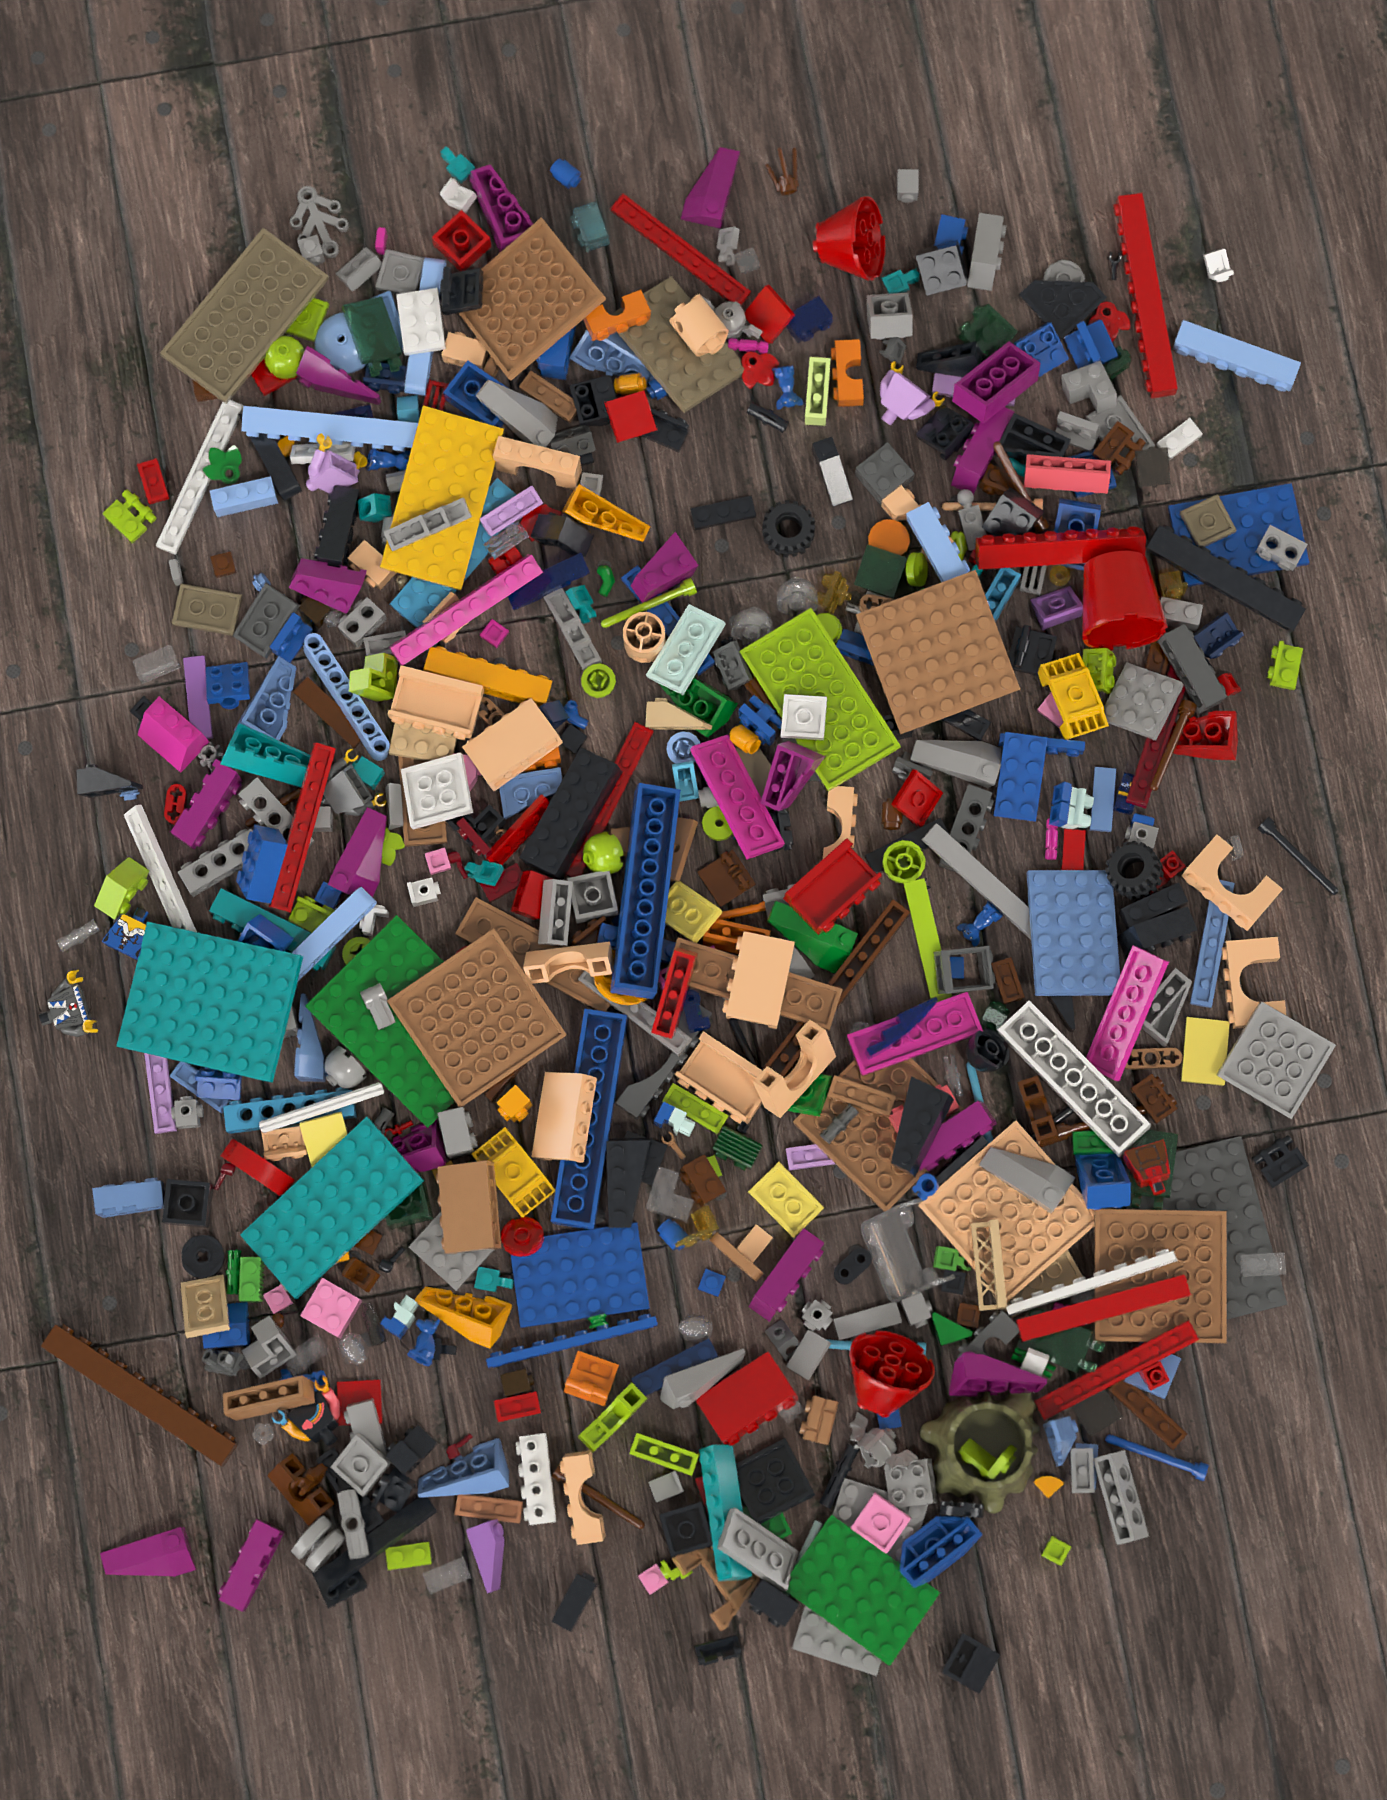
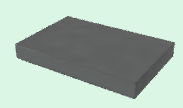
[233,583,300,659]

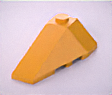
[562,484,650,542]
[415,1286,512,1348]

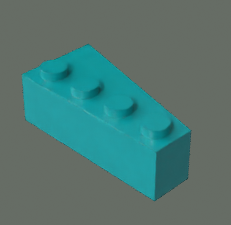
[220,723,310,787]

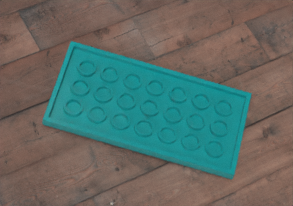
[240,1117,424,1299]

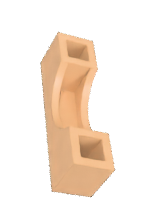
[881,485,954,564]
[823,786,858,859]
[524,942,614,984]
[560,1450,606,1545]

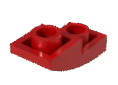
[1149,850,1186,895]
[1128,1342,1170,1391]

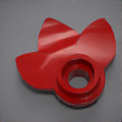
[1088,301,1130,342]
[741,351,779,389]

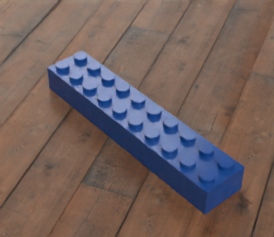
[610,783,681,999]
[551,1009,628,1230]

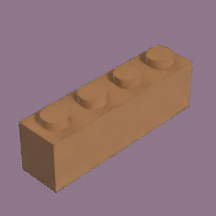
[223,1375,315,1421]

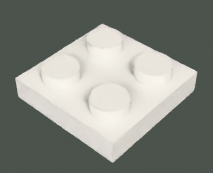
[781,694,827,740]

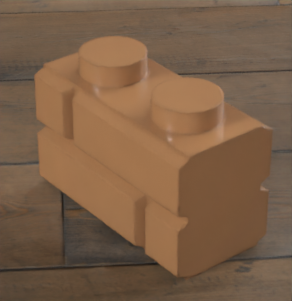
[799,1396,838,1445]

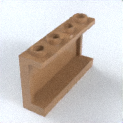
[436,1161,501,1254]

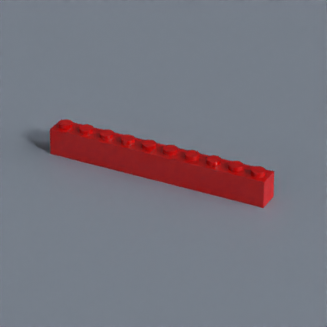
[1113,193,1178,398]

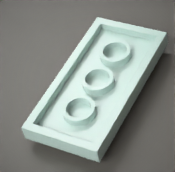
[646,604,726,695]

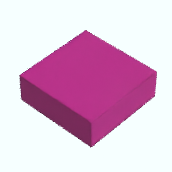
[375,227,388,255]
[480,619,509,649]

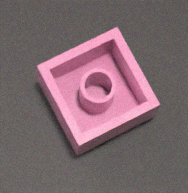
[300,1278,362,1339]

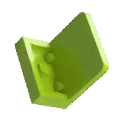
[959,1438,1018,1480]

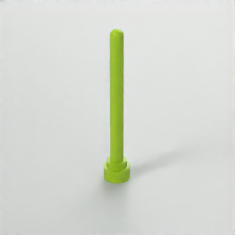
[601,578,697,628]

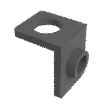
[765,1319,800,1362]

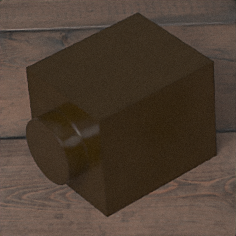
[299,596,333,629]
[500,1368,535,1397]

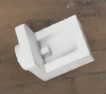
[440,178,477,213]
[1203,248,1234,282]
[359,905,389,936]

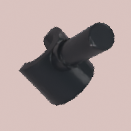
[1107,251,1122,280]
[379,1247,405,1273]

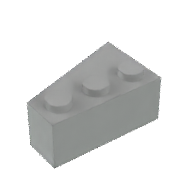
[967,213,1006,291]

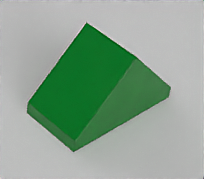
[931,1312,973,1347]

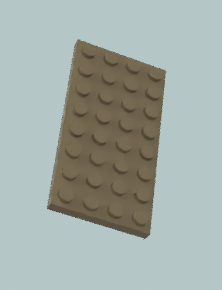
[160,228,329,404]

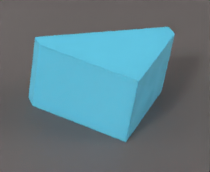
[397,395,420,423]
[672,761,699,802]

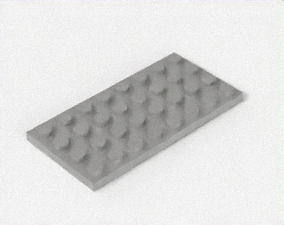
[792,1478,928,1676]

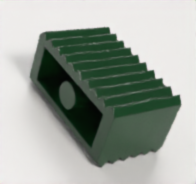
[712,1126,763,1171]

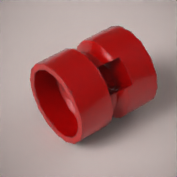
[487,543,523,575]

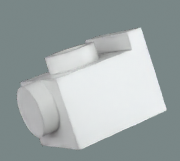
[407,878,441,907]

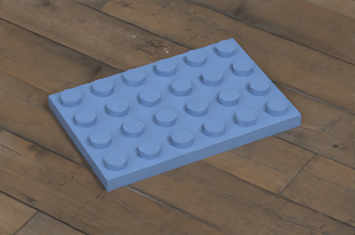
[1026,870,1120,996]

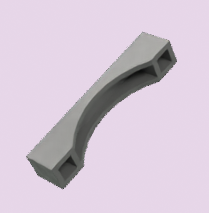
[616,999,713,1120]

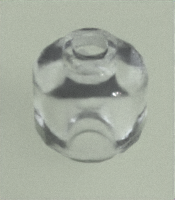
[679,1313,713,1343]
[337,1332,369,1366]

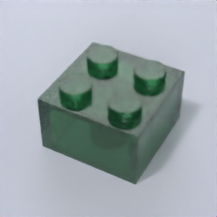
[854,544,908,599]
[385,1174,434,1229]

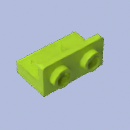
[1267,641,1303,690]
[1083,648,1116,694]
[288,896,335,933]

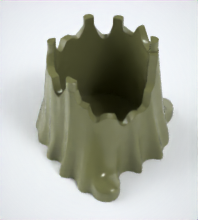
[920,1391,1040,1514]

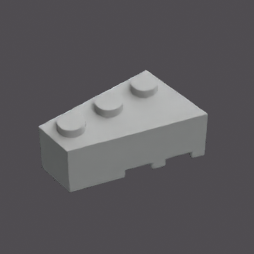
[1142,968,1192,1048]

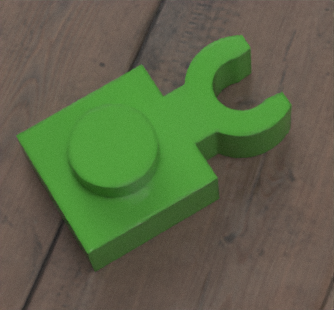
[933,1246,971,1271]

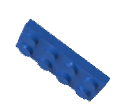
[993,731,1048,822]

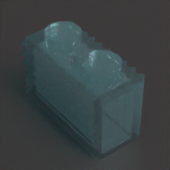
[571,201,610,252]

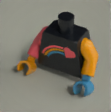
[271,1376,340,1446]

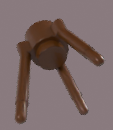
[765,148,799,195]

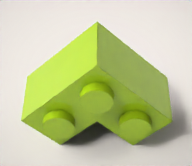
[349,653,398,702]
[94,857,149,920]

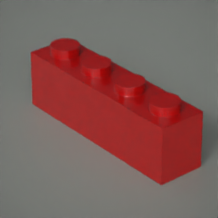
[651,947,698,1039]

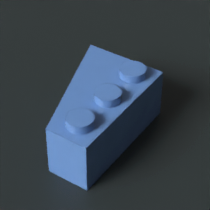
[92,1178,165,1218]

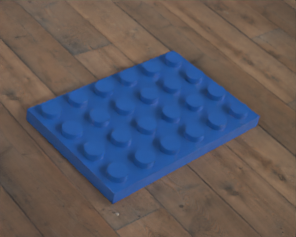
[1168,483,1309,587]
[510,1223,650,1328]

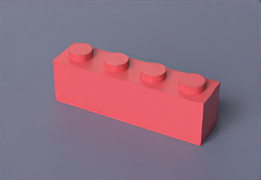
[1024,454,1111,494]

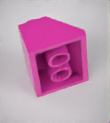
[138,696,209,773]

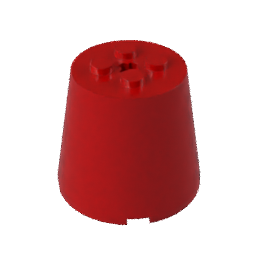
[1082,551,1168,651]

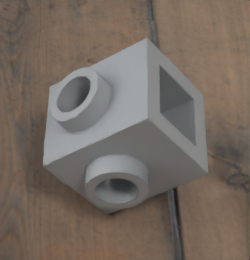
[171,1096,203,1129]
[801,1299,833,1331]

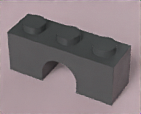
[957,1309,1019,1358]

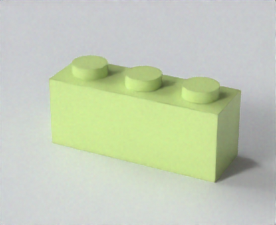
[805,357,831,426]

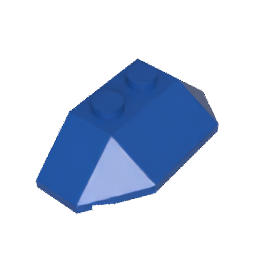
[900,1516,982,1588]

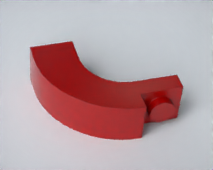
[221,1138,295,1196]

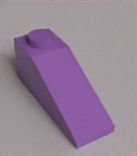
[466,1519,504,1593]

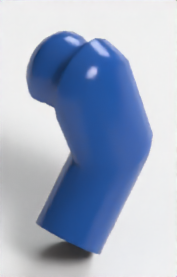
[564,700,589,730]

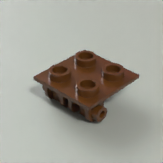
[697,850,756,908]

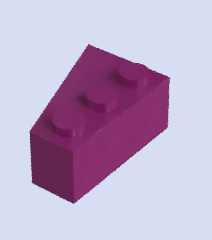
[631,532,698,603]
[289,558,367,614]
[761,741,825,811]

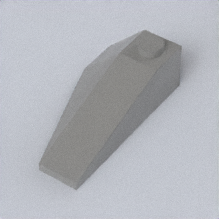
[476,380,558,448]
[910,740,1001,788]
[979,1147,1075,1214]
[660,1348,745,1409]

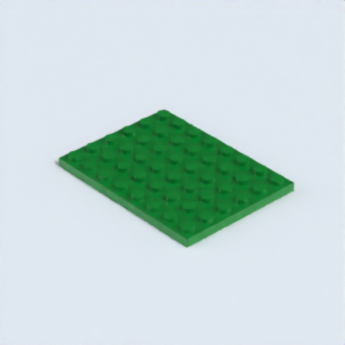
[305,915,454,1128]

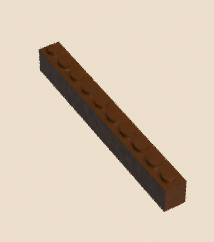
[763,899,910,1078]
[41,1324,238,1467]

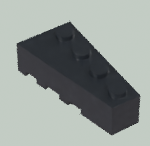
[891,1076,954,1177]

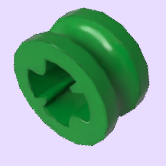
[587,1314,609,1329]

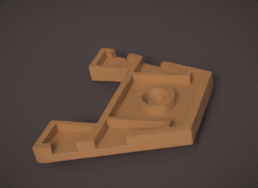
[672,1546,761,1631]

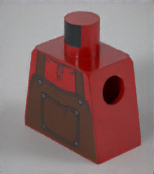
[1123,1139,1170,1195]

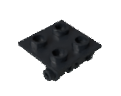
[312,1563,368,1609]

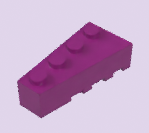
[470,165,533,253]
[951,407,1014,495]
[919,1101,997,1172]
[218,1519,286,1612]

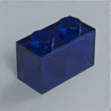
[786,296,833,344]

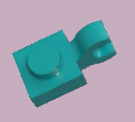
[440,146,475,183]
[882,269,920,294]
[566,585,597,624]
[464,860,504,886]
[474,1267,514,1293]

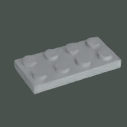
[717,1508,799,1592]

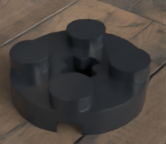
[181,1235,226,1279]
[940,1501,984,1518]

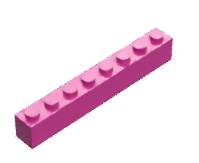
[389,554,543,666]

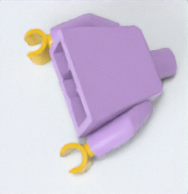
[880,361,944,425]
[306,433,368,493]

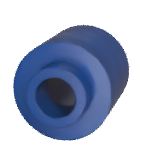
[550,159,581,189]
[646,379,668,401]
[657,1218,689,1251]

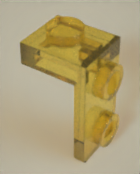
[1158,571,1188,600]
[675,1205,719,1248]

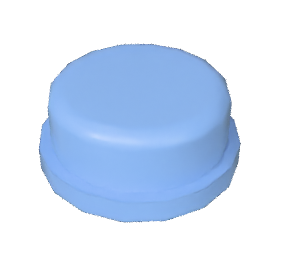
[666,731,700,764]

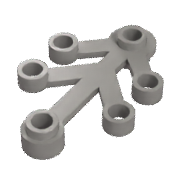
[290,186,349,258]

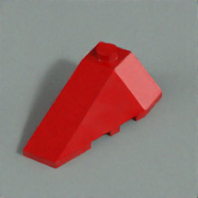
[1165,711,1238,760]

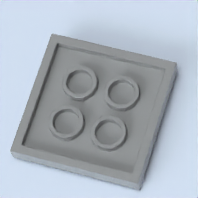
[1104,662,1184,740]
[409,1212,495,1291]

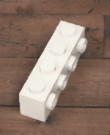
[516,1433,557,1525]

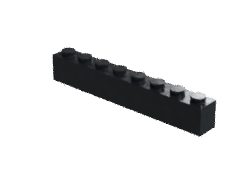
[1146,525,1306,632]

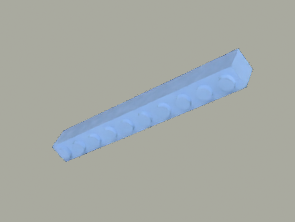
[241,406,418,451]

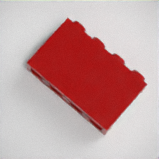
[783,838,882,935]
[696,1351,798,1446]

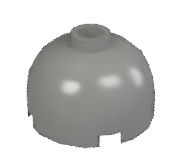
[325,1046,367,1089]

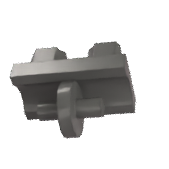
[892,752,933,781]
[202,1349,244,1376]

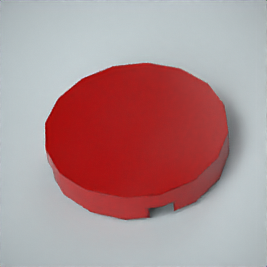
[501,1217,544,1257]

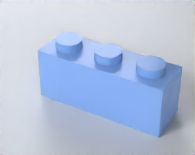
[210,476,278,517]

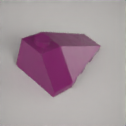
[327,807,387,898]

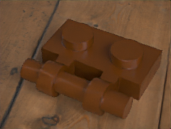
[1092,421,1146,476]

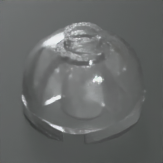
[776,577,818,616]
[731,607,773,646]

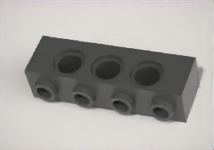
[939,784,994,873]

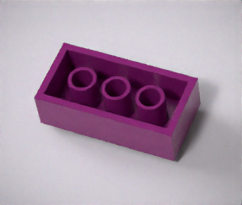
[952,342,1041,423]

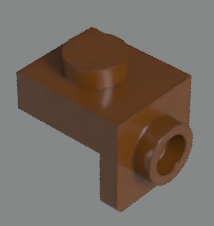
[341,1257,381,1293]

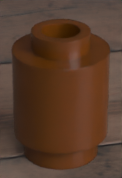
[881,798,903,830]

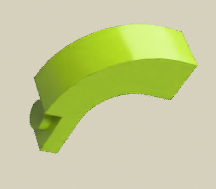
[578,1383,647,1453]

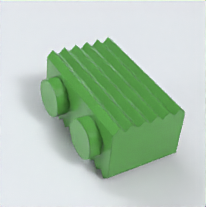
[239,1257,265,1303]

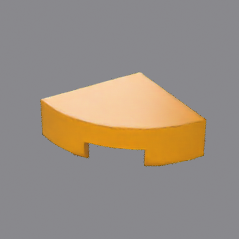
[277,436,295,457]
[1033,1476,1064,1498]

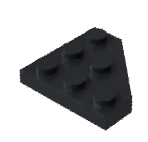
[1019,280,1107,341]

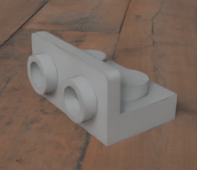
[1055,411,1099,452]

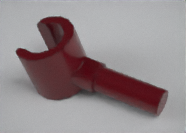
[448,851,468,879]
[213,1163,236,1191]
[446,1433,473,1459]

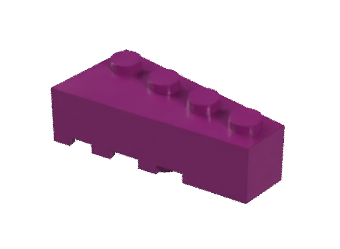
[170,759,243,850]
[749,1228,824,1322]

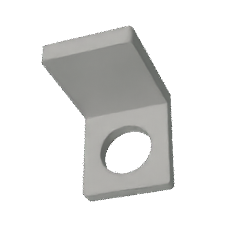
[649,1471,684,1502]

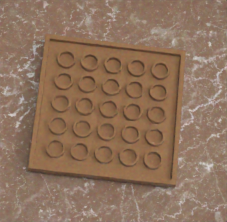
[459,217,606,381]
[855,570,1020,735]
[387,929,567,1108]
[793,1058,964,1213]
[1094,1209,1227,1343]

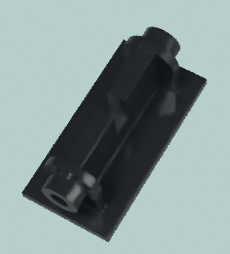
[768,809,794,853]
[694,1634,742,1667]

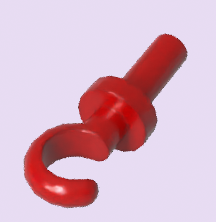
[384,1120,414,1140]

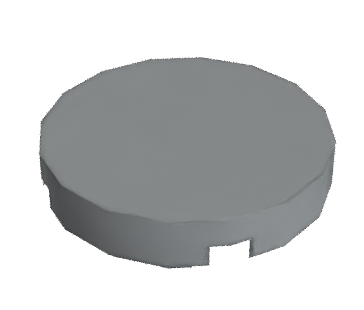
[1043,260,1085,282]

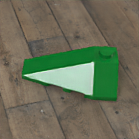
[767,901,858,974]

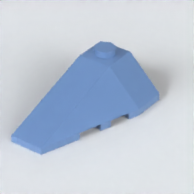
[570,329,655,386]
[234,656,296,741]
[295,994,328,1082]
[1043,1416,1078,1467]
[418,1438,509,1497]

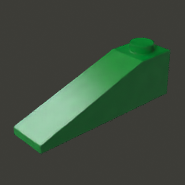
[660,676,738,737]

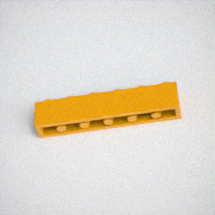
[423,646,552,708]

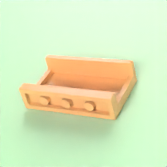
[388,666,484,740]
[462,698,563,791]
[723,931,795,1029]
[675,1031,762,1124]
[531,1072,597,1163]

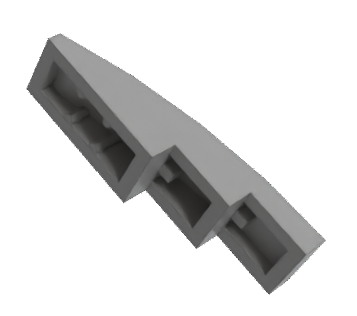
[384,498,472,551]
[544,588,602,672]

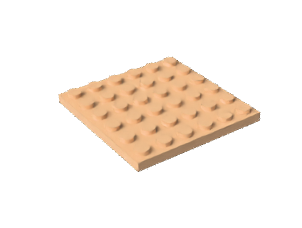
[918,1121,1094,1302]

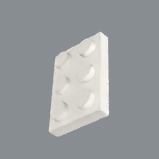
[396,288,446,356]

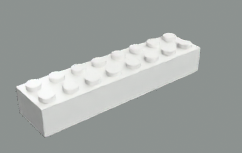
[998,1001,1150,1157]

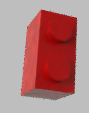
[511,870,553,920]

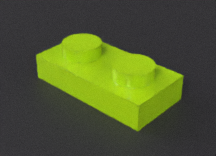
[385,1542,432,1570]

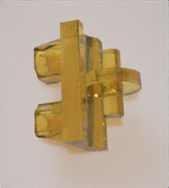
[814,571,852,614]

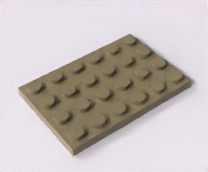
[610,276,744,413]

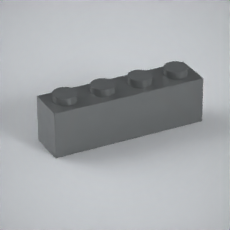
[1158,624,1227,713]

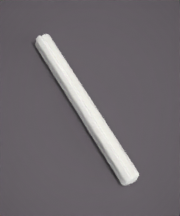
[259,1082,384,1133]

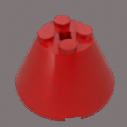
[813,196,885,281]
[849,1331,935,1417]

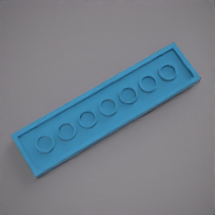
[389,478,517,628]

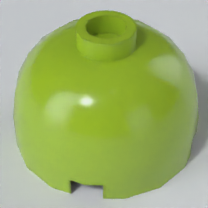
[264,336,305,379]
[583,831,623,874]
[882,840,926,884]

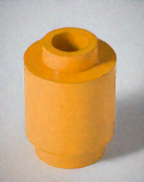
[614,373,647,396]
[729,725,761,754]

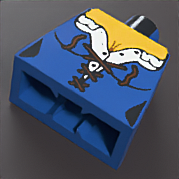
[102,907,149,960]

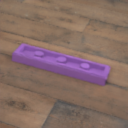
[183,655,213,739]

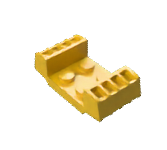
[1038,653,1109,740]
[472,1127,556,1218]

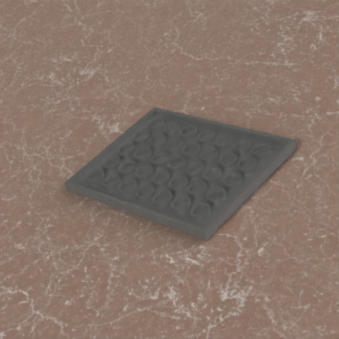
[1123,1136,1287,1320]

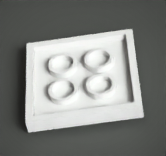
[401,752,473,830]

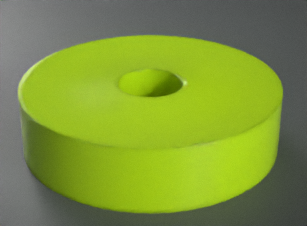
[906,553,928,586]
[702,806,733,841]

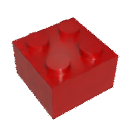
[432,210,492,272]

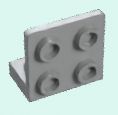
[884,1459,938,1508]

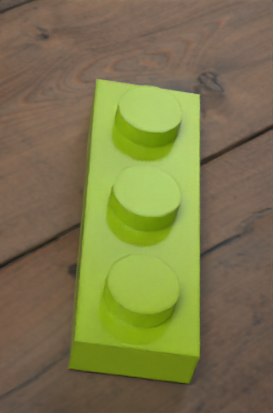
[662,1083,729,1135]

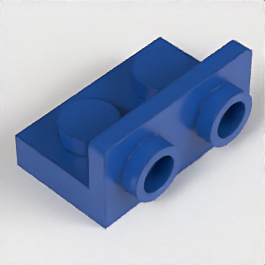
[270,612,313,663]

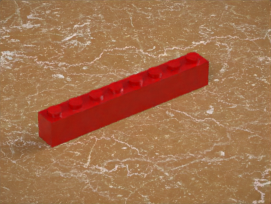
[975,526,1146,569]

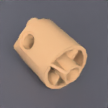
[669,294,729,357]
[623,612,666,663]

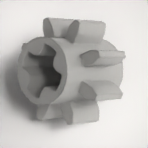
[197,742,224,770]

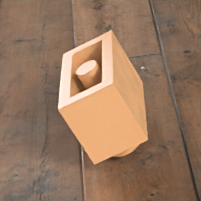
[442,332,489,370]
[348,540,396,590]

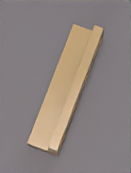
[971,1219,1007,1311]

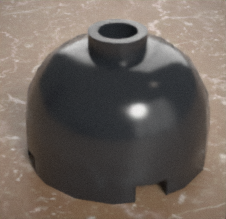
[966,1029,1009,1073]

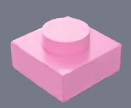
[425,848,451,875]
[263,1285,293,1314]
[638,1564,668,1594]

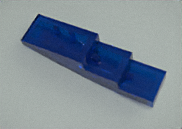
[507,553,590,610]
[864,997,938,1060]

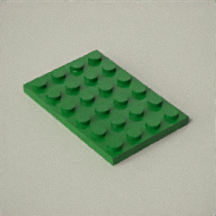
[786,1514,940,1666]

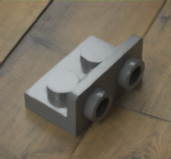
[550,425,596,456]
[713,641,752,690]

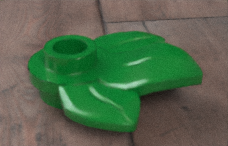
[203,445,242,484]

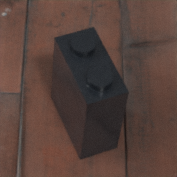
[551,1572,598,1632]

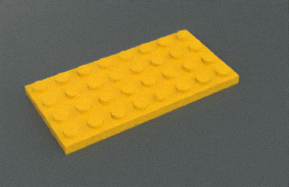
[380,406,504,591]

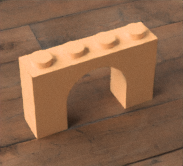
[493,436,582,490]
[1181,835,1283,931]
[1221,937,1286,1029]
[753,1020,836,1118]

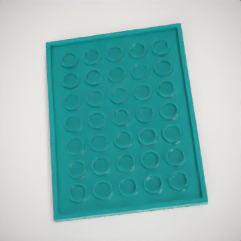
[117,922,304,1083]

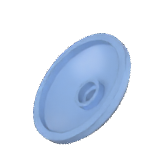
[315,312,376,374]

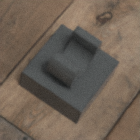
[879,337,906,364]

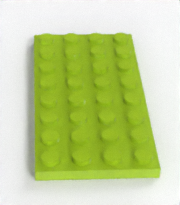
[739,608,901,792]

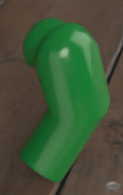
[597,565,615,597]

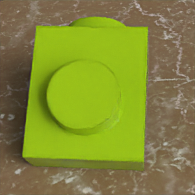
[659,1560,693,1581]

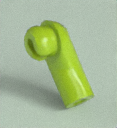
[950,531,968,561]

